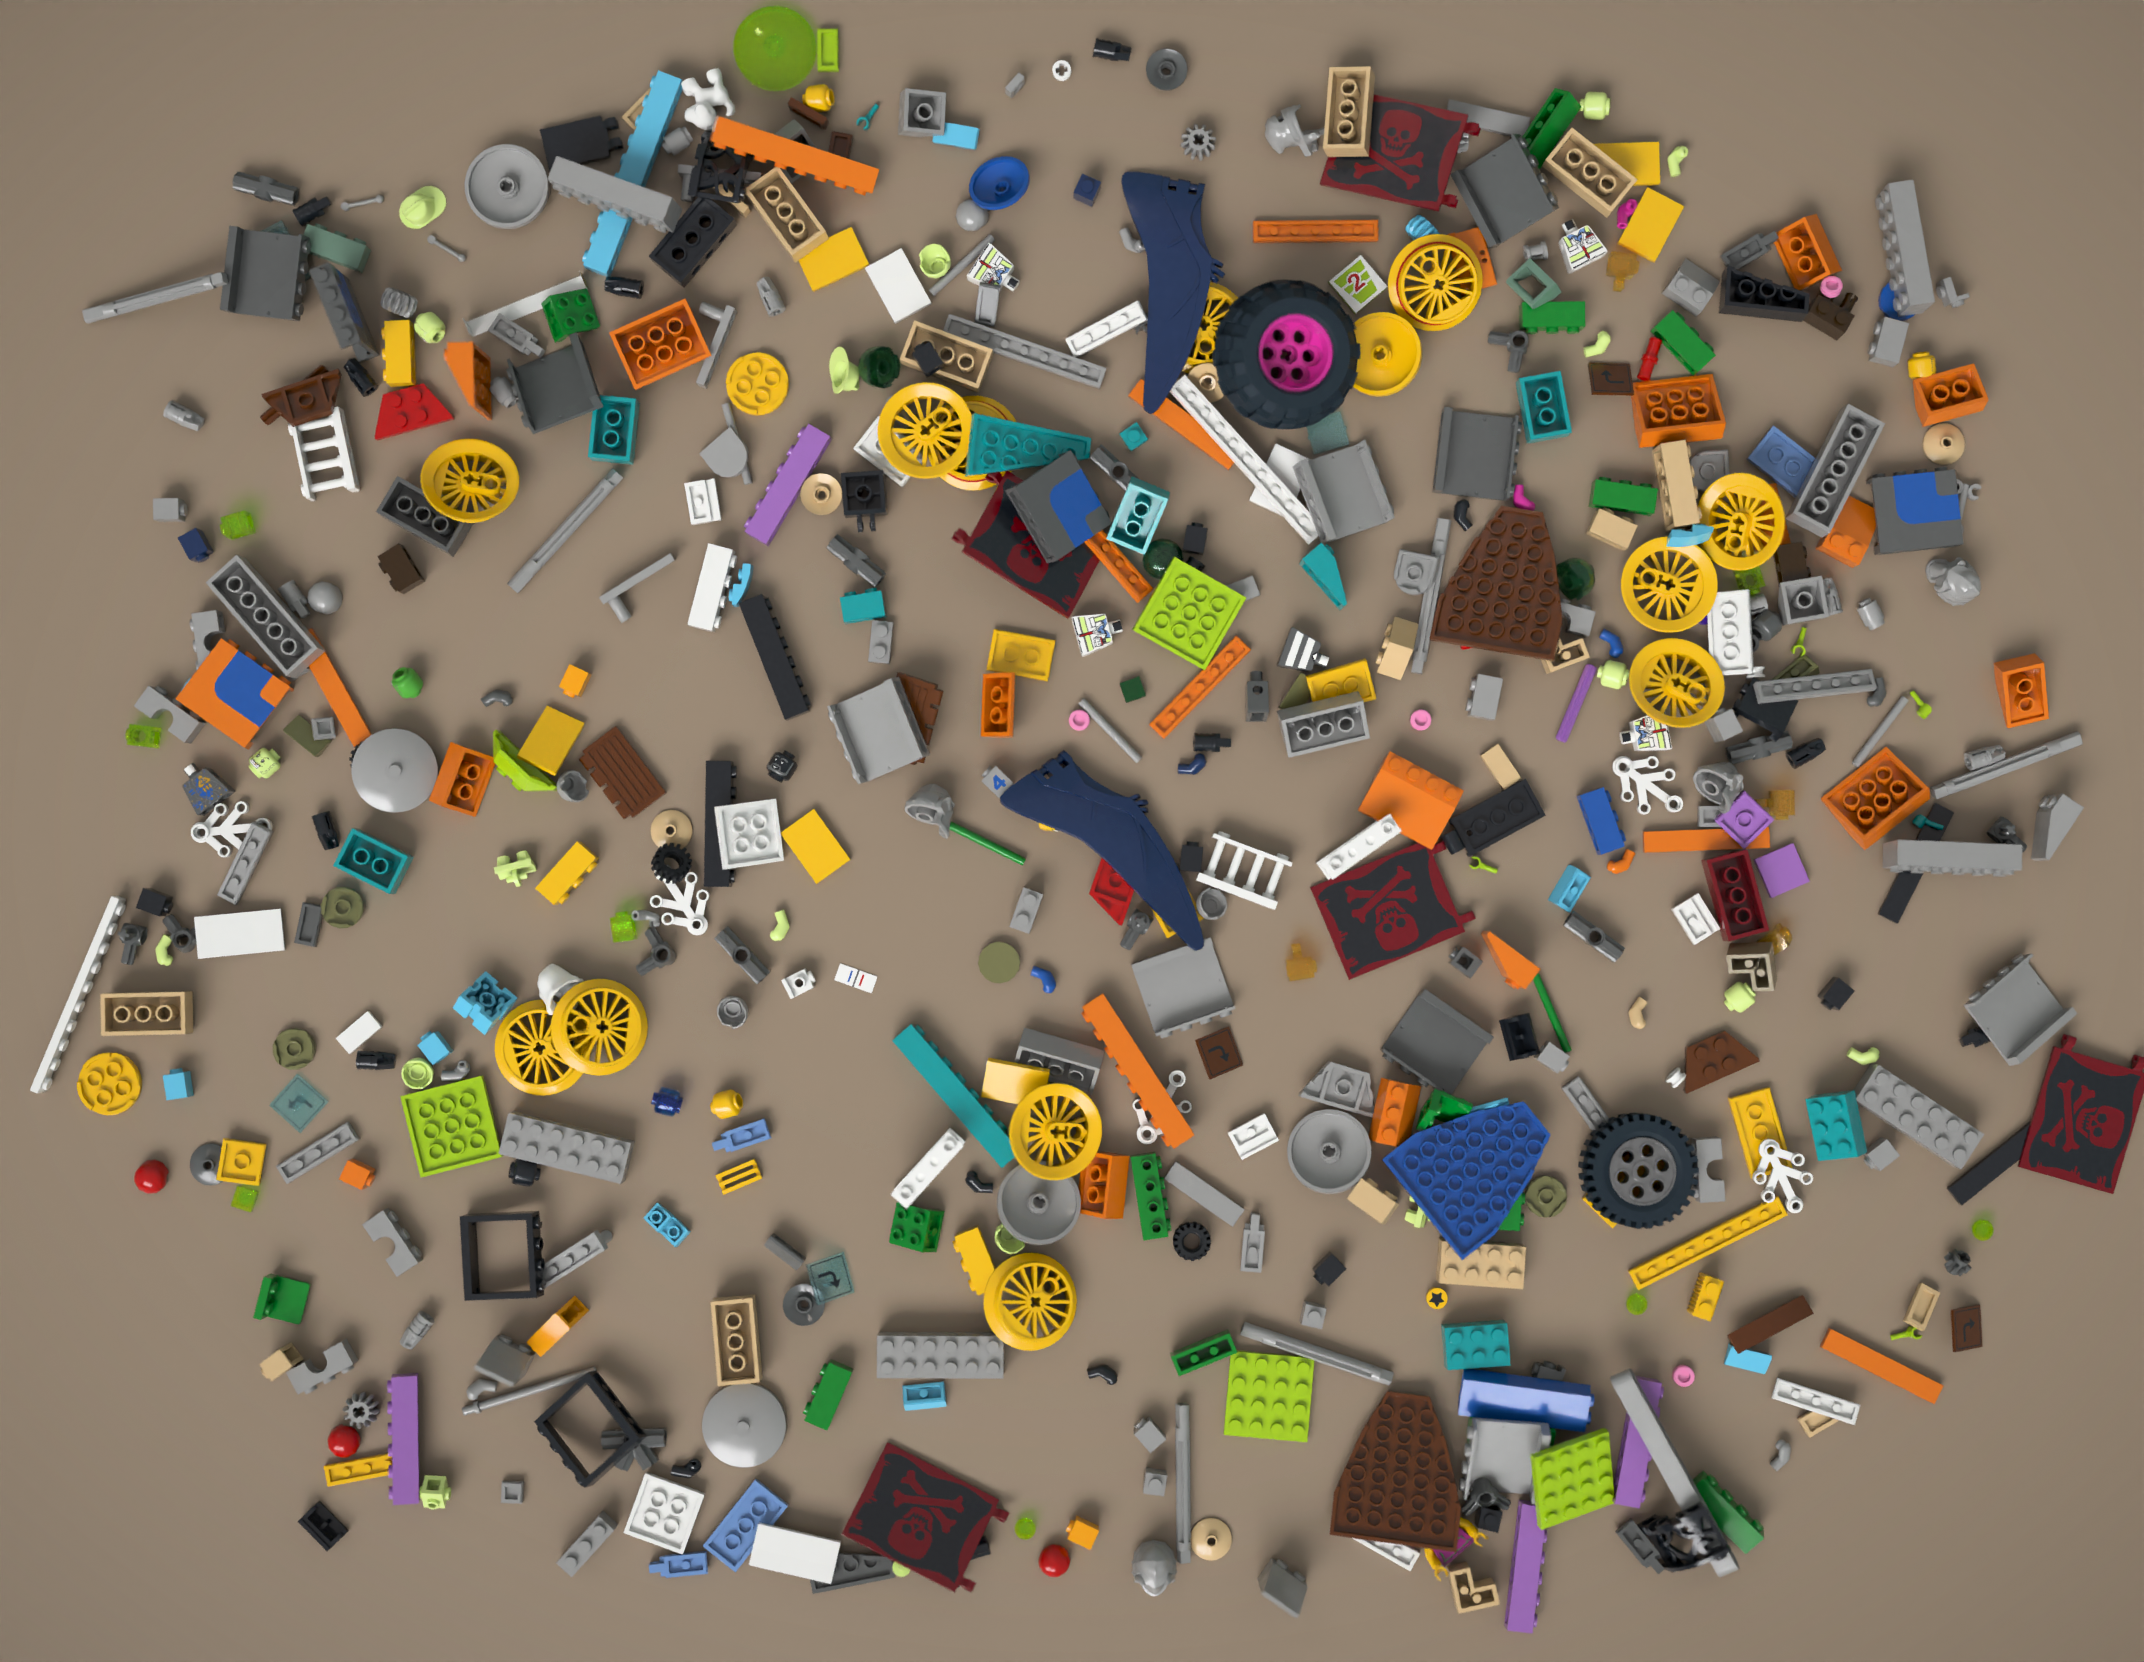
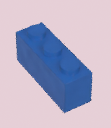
[1576,787,1626,855]

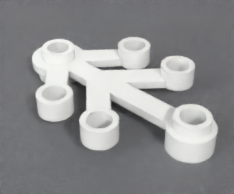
[1612,756,1683,815]
[191,801,273,857]
[650,865,710,935]
[1132,1070,1192,1144]
[1752,1139,1813,1213]

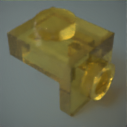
[1757,923,1792,956]

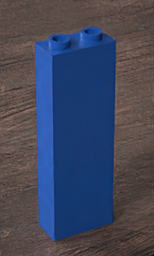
[1458,1369,1594,1432]

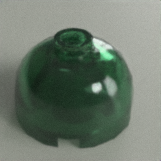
[858,346,901,389]
[1142,538,1184,580]
[1557,558,1595,600]

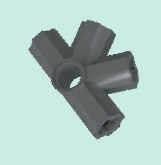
[601,1427,667,1471]

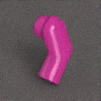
[1617,199,1638,229]
[1513,485,1535,511]

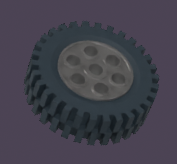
[1578,1113,1699,1229]

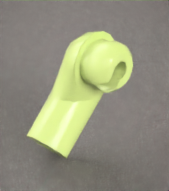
[770,910,790,941]

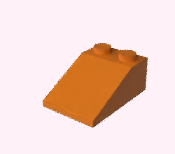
[1815,496,1876,568]
[1994,653,2049,728]
[1481,931,1540,990]

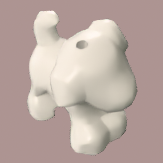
[681,68,735,131]

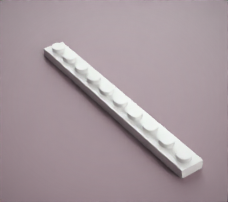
[1170,375,1318,545]
[30,896,126,1094]

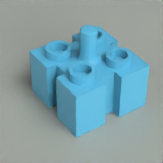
[453,971,517,1035]

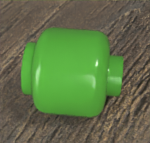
[391,667,423,698]

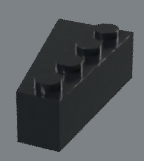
[1719,265,1810,322]

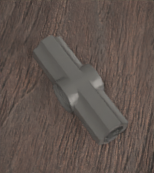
[232,171,299,206]
[1089,444,1139,491]
[826,534,886,588]
[1726,731,1793,764]
[1563,911,1625,963]
[714,926,770,984]

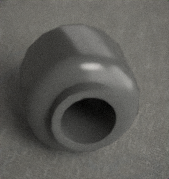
[1751,610,1782,641]

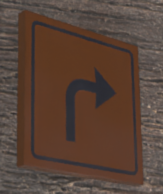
[1588,363,1634,396]
[1195,1026,1243,1080]
[1951,1305,1983,1352]

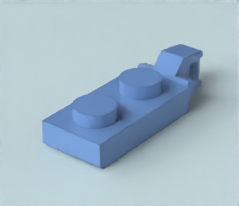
[712,1118,772,1152]
[649,1551,709,1578]

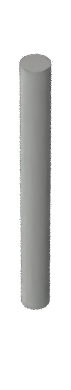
[929,234,995,296]
[722,403,753,485]
[1851,696,1908,767]
[1079,698,1142,763]

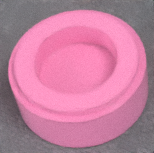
[1820,276,1843,298]
[1410,709,1431,731]
[1069,710,1090,731]
[1672,1365,1695,1387]

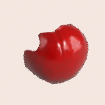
[134,1160,169,1194]
[328,1424,361,1458]
[1038,1544,1070,1577]

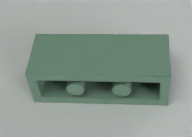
[303,223,371,273]

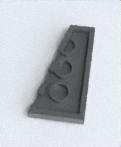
[810,1552,896,1594]

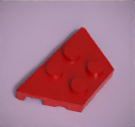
[374,383,454,441]
[1089,858,1134,926]

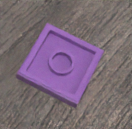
[1714,790,1775,849]
[1753,843,1810,898]

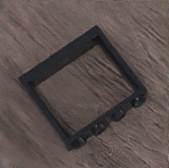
[460,1211,546,1301]
[534,1370,647,1488]

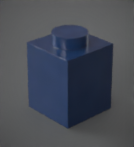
[1073,174,1101,207]
[178,528,214,563]

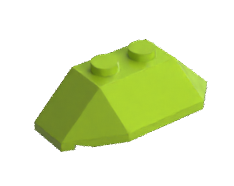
[493,730,557,792]

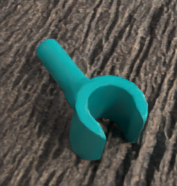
[856,104,879,130]
[1912,814,1944,830]

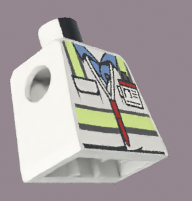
[1559,219,1608,274]
[967,243,1020,291]
[1072,614,1123,657]
[1619,711,1672,751]

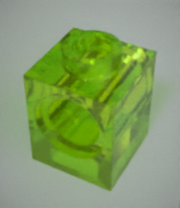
[220,510,256,540]
[1733,566,1766,596]
[125,724,161,749]
[610,911,637,943]

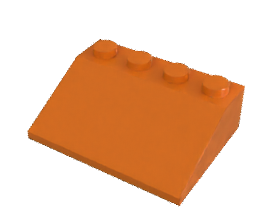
[609,298,711,390]
[444,342,492,420]
[1631,374,1726,448]
[1821,747,1930,850]
[1358,751,1464,850]

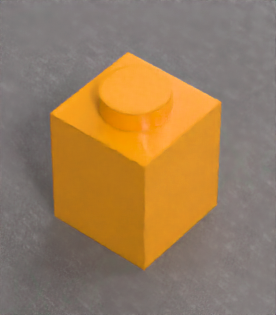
[559,664,592,698]
[1066,1515,1099,1550]

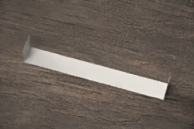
[462,271,588,337]

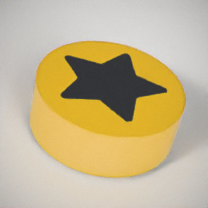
[1426,1287,1448,1309]

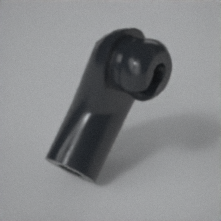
[1453,499,1473,531]
[965,1171,993,1193]
[1087,1364,1117,1385]
[671,1458,701,1478]

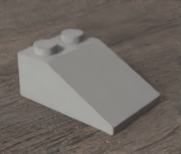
[2031,794,2084,861]
[474,1335,535,1387]
[1257,1558,1308,1619]

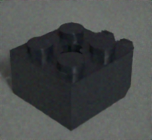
[841,470,887,533]

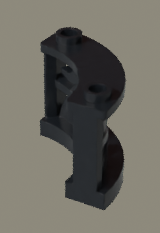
[688,131,755,203]
[1637,1502,1731,1572]

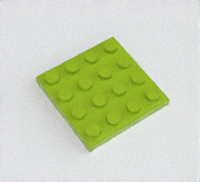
[1132,556,1246,670]
[400,1075,503,1178]
[1223,1350,1314,1442]
[1530,1428,1615,1530]

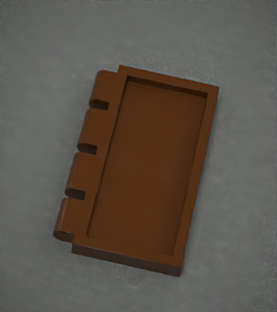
[896,672,944,765]
[579,726,667,819]

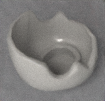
[956,199,989,231]
[307,581,343,614]
[557,770,589,802]
[1196,887,1227,920]
[717,996,749,1029]

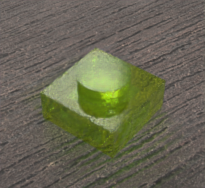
[231,1185,259,1212]

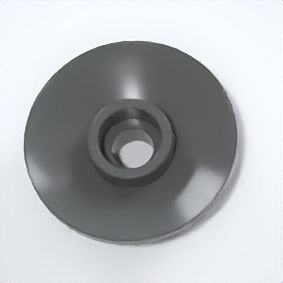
[1146,49,1188,91]
[190,1143,223,1185]
[783,1284,825,1326]

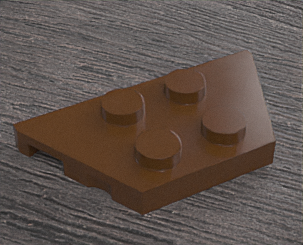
[261,368,342,427]
[1683,1030,1760,1094]

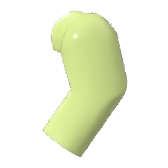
[1667,146,1688,177]
[1583,331,1611,357]
[155,934,173,966]
[1846,1047,1880,1065]

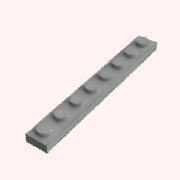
[943,314,1106,389]

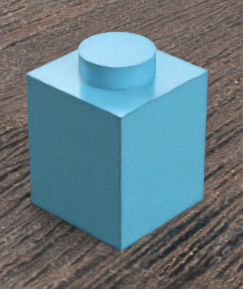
[417,1031,454,1065]
[163,1068,194,1100]

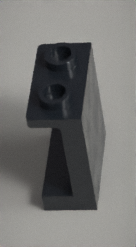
[1732,677,1798,742]

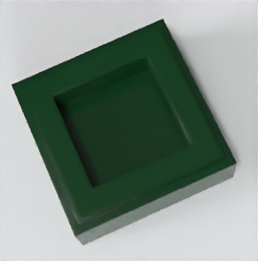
[1119,676,1146,703]

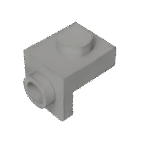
[1936,277,1970,308]

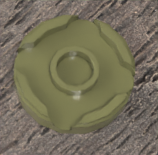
[321,887,364,928]
[978,942,1020,983]
[273,1028,316,1070]
[1525,1175,1567,1218]

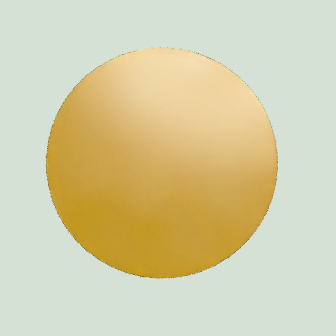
[726,352,789,415]
[77,1052,142,1115]

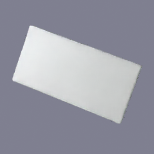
[1707,589,1754,676]
[194,909,285,959]
[749,1522,841,1584]

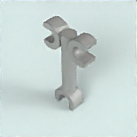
[1956,479,1981,534]

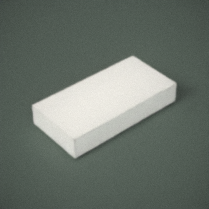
[336,1011,383,1054]

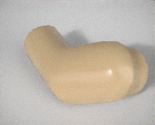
[1628,997,1647,1029]

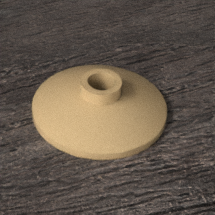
[1187,363,1224,403]
[1923,423,1965,465]
[800,473,842,515]
[651,810,693,849]
[1191,1518,1232,1560]

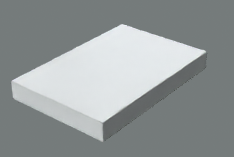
[865,248,931,324]
[853,416,923,488]
[1249,444,1311,516]

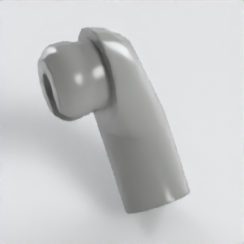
[466,1379,498,1400]
[1770,1439,1791,1471]

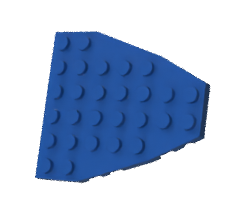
[1382,1102,1550,1260]

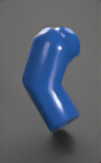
[1599,629,1624,658]
[1031,966,1056,993]

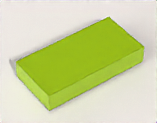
[817,29,839,72]

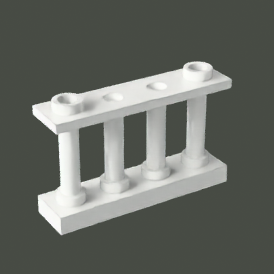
[288,406,361,501]
[1316,814,1401,880]
[1196,831,1292,910]
[891,1127,966,1209]

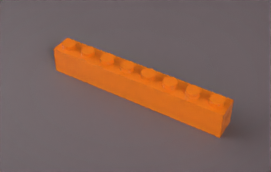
[709,115,879,196]
[1081,994,1195,1149]

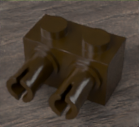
[1803,292,1858,340]

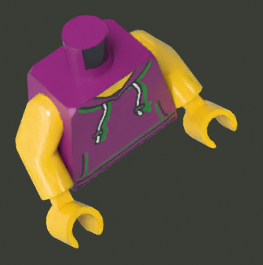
[1424,1517,1488,1581]

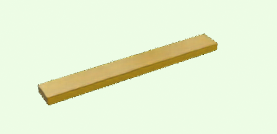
[1628,1195,1788,1290]

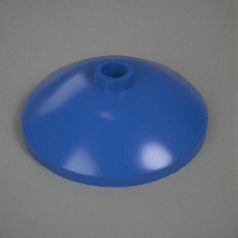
[969,156,1030,210]

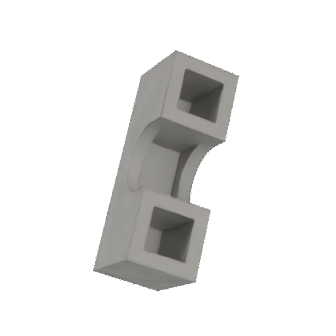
[1560,598,1596,638]
[190,610,225,670]
[134,685,206,744]
[1689,1136,1725,1203]
[362,1208,422,1277]
[286,1339,359,1394]
[556,1511,618,1577]

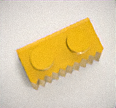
[1686,1272,1724,1322]

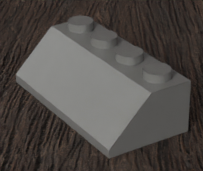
[1277,691,1370,758]
[1014,1028,1105,1095]

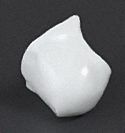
[537,964,584,1015]

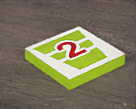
[1329,255,1388,314]

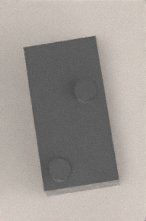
[376,476,474,557]

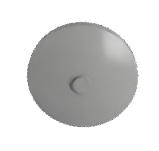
[464,144,549,229]
[352,728,438,812]
[1287,1109,1372,1194]
[997,1160,1081,1245]
[702,1383,787,1468]

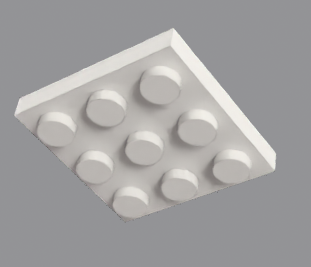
[714,799,784,869]
[624,1472,705,1554]

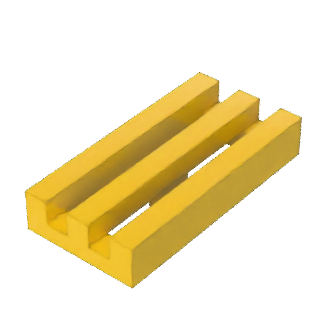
[715,1159,763,1195]

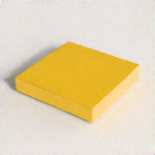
[216,1138,267,1186]

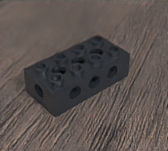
[649,197,737,288]

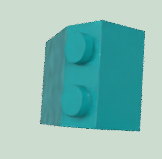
[1299,542,1347,610]

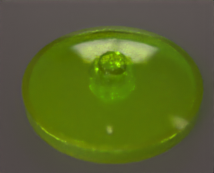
[733,6,817,91]

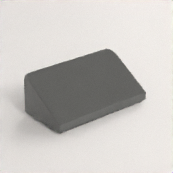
[764,1233,806,1270]

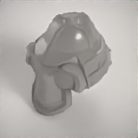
[1925,557,1981,606]
[1693,762,1744,814]
[904,784,955,839]
[1131,1540,1177,1596]

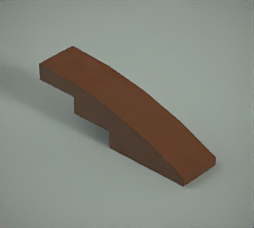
[1727,1295,1814,1354]

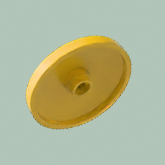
[1353,312,1422,397]

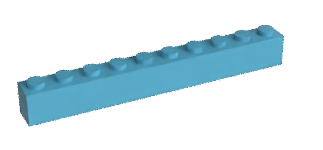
[582,70,683,277]

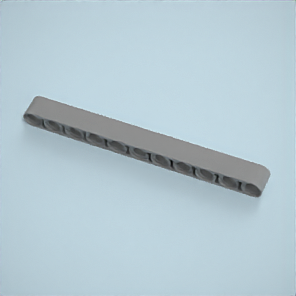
[1610,1368,1739,1577]

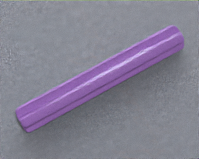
[1556,664,1597,743]

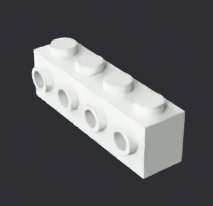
[688,543,737,632]

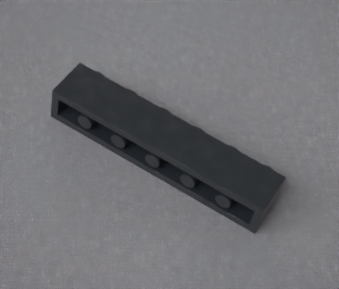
[739,594,812,721]
[704,761,737,887]

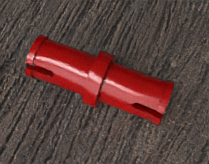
[1637,337,1663,381]

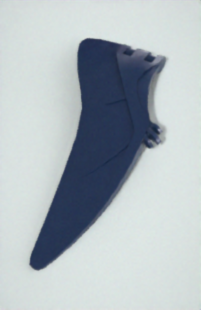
[1121,172,1225,414]
[1000,750,1204,951]

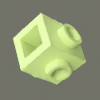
[419,1475,451,1509]

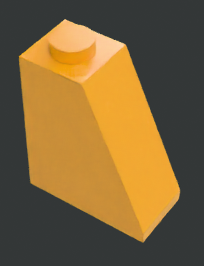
[526,1296,589,1357]

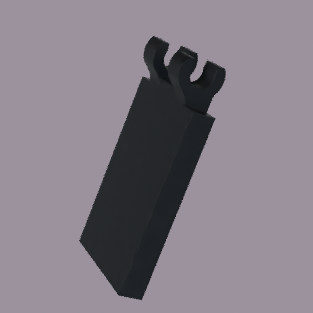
[540,116,624,171]

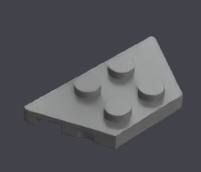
[1298,1061,1374,1118]

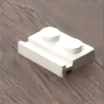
[684,478,722,525]
[1671,893,1720,945]
[1227,1113,1279,1160]

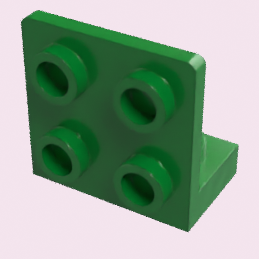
[541,288,600,343]
[1416,1089,1473,1131]
[889,1202,945,1253]
[253,1274,311,1325]

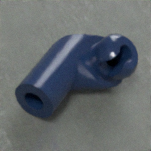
[1178,753,1206,775]

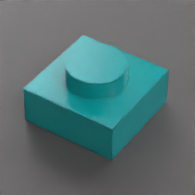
[1119,422,1148,452]

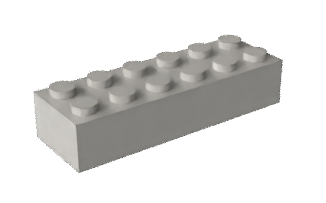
[547,156,682,233]
[1875,180,1935,317]
[1786,404,1885,538]
[205,555,326,678]
[1883,840,2022,877]
[1854,1063,1984,1169]
[498,1111,635,1184]
[877,1332,1004,1379]

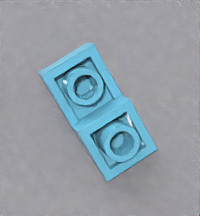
[932,122,980,150]
[1666,524,1714,547]
[729,563,753,607]
[643,1203,691,1247]

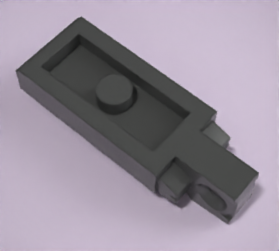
[1720,231,1779,270]
[1615,1518,1664,1574]

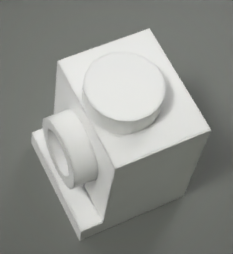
[781,968,816,999]

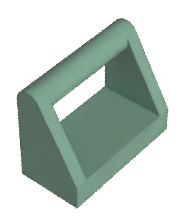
[1506,258,1561,309]

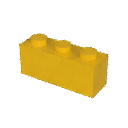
[381,320,416,387]
[535,841,599,905]
[952,1225,996,1295]

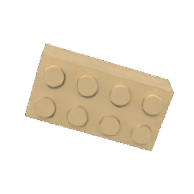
[1323,66,1375,157]
[1542,128,1638,218]
[746,167,829,263]
[900,320,993,393]
[1652,440,1702,532]
[100,991,193,1036]
[1436,1238,1526,1289]
[711,1294,763,1386]

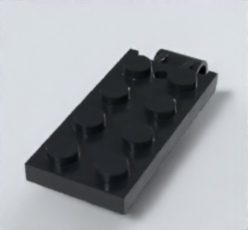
[1441,779,1546,857]

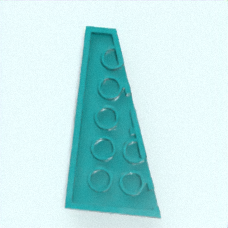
[965,413,1091,476]

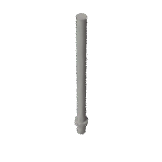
[462,1366,596,1416]

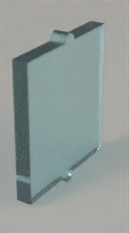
[1306,412,1349,454]

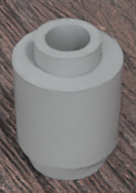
[661,126,694,156]
[489,377,519,408]
[1856,598,1885,630]

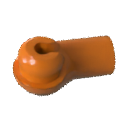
[1607,849,1636,874]

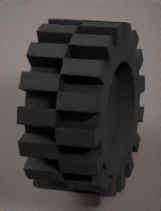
[651,843,692,884]
[1173,1222,1211,1261]

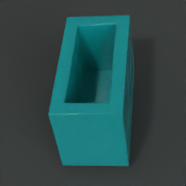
[840,588,886,624]

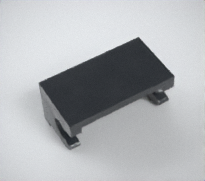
[1499,1013,1540,1061]
[298,1501,349,1551]

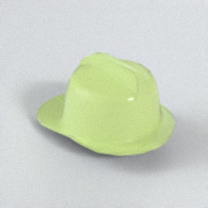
[399,186,446,229]
[829,347,859,394]

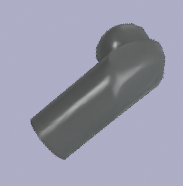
[1867,677,1886,707]
[481,689,513,707]

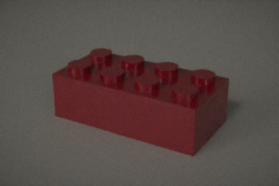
[1701,849,1769,941]

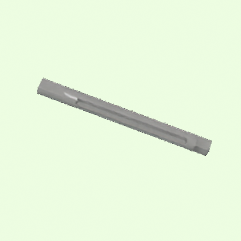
[82,272,228,324]
[507,469,623,593]
[1411,518,1451,674]
[1930,731,2083,799]
[1240,1322,1394,1385]
[1175,1403,1191,1564]

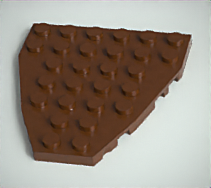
[1430,506,1563,661]
[1330,1391,1461,1553]

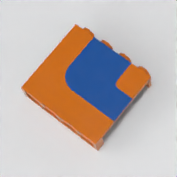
[176,638,294,750]

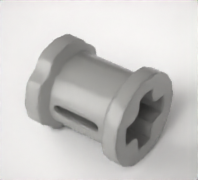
[1523,241,1548,261]

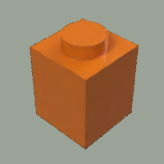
[339,1158,375,1190]

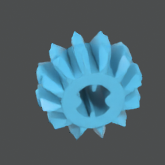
[1405,215,1440,240]

